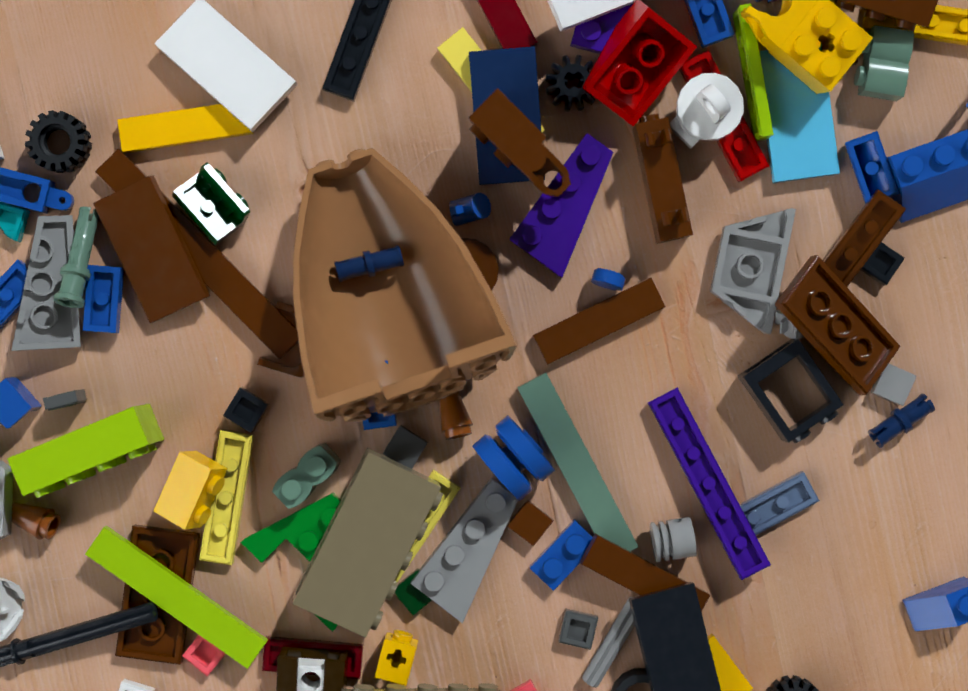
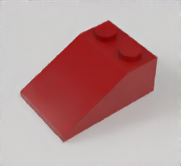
[583,0,697,127]

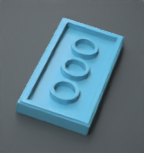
[759,43,840,183]

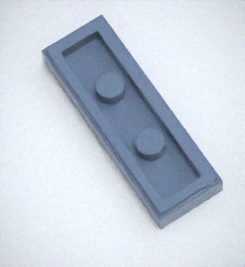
[739,471,819,535]

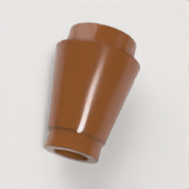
[440,392,473,440]
[12,502,60,540]

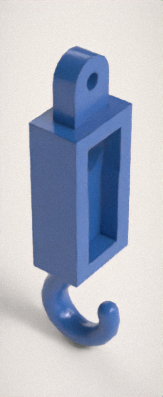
[0,167,74,214]

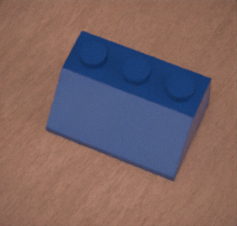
[887,129,968,223]

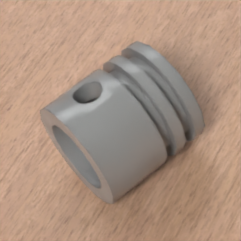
[650,517,697,562]

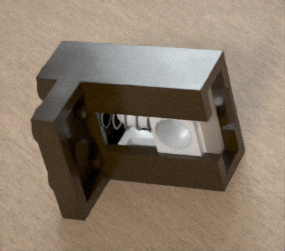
[276,646,348,691]

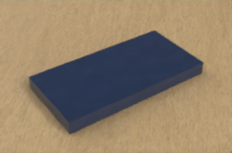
[469,46,545,185]

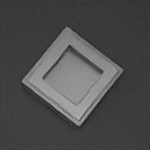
[871,364,917,406]

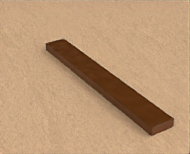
[95,148,299,359]

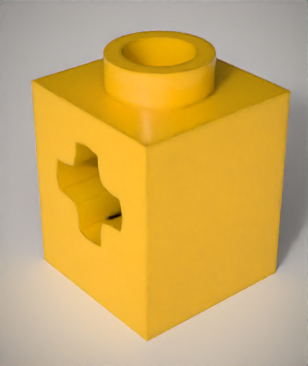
[374,630,418,686]

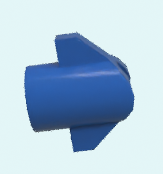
[449,193,491,226]

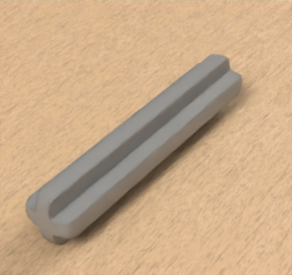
[582,597,635,688]

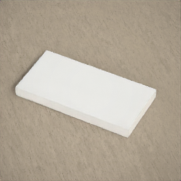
[154,0,298,132]

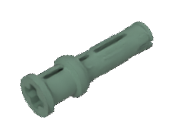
[53,206,99,308]

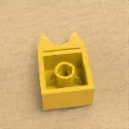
[740,0,873,94]

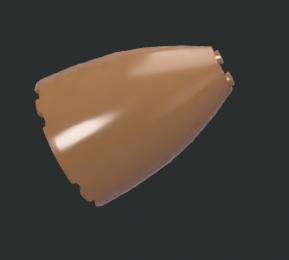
[293,148,516,422]

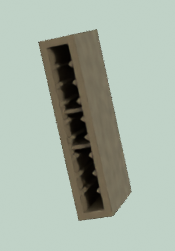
[293,448,443,638]

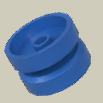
[472,415,555,501]

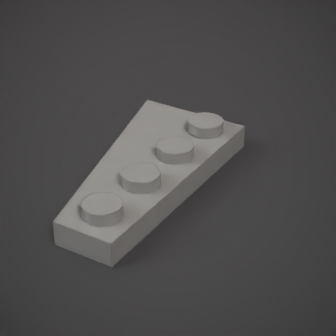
[11,215,81,351]
[410,478,518,623]

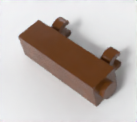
[632,114,693,244]

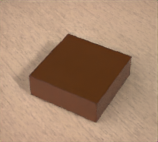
[507,499,554,546]

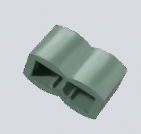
[854,25,914,101]
[272,443,341,509]

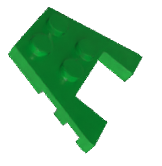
[241,493,341,632]

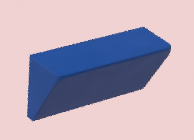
[845,131,899,204]

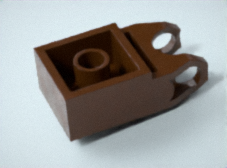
[469,88,571,197]

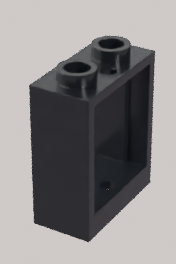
[738,339,844,443]

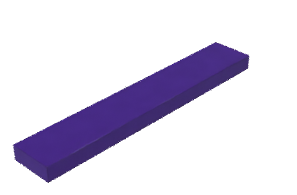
[648,387,771,580]

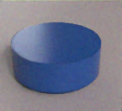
[591,268,626,291]

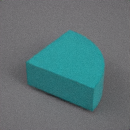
[0,202,30,242]

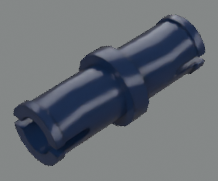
[334,245,404,283]
[868,394,935,448]

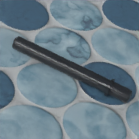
[0,602,159,667]

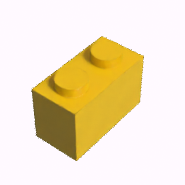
[153,451,228,530]

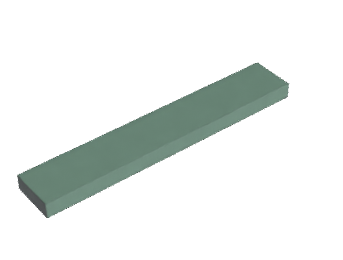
[517,372,639,551]

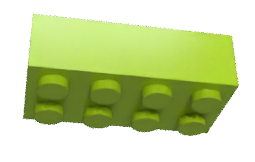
[7,404,165,498]

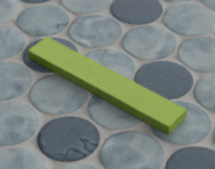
[85,526,268,669]

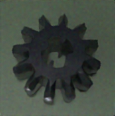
[545,55,595,112]

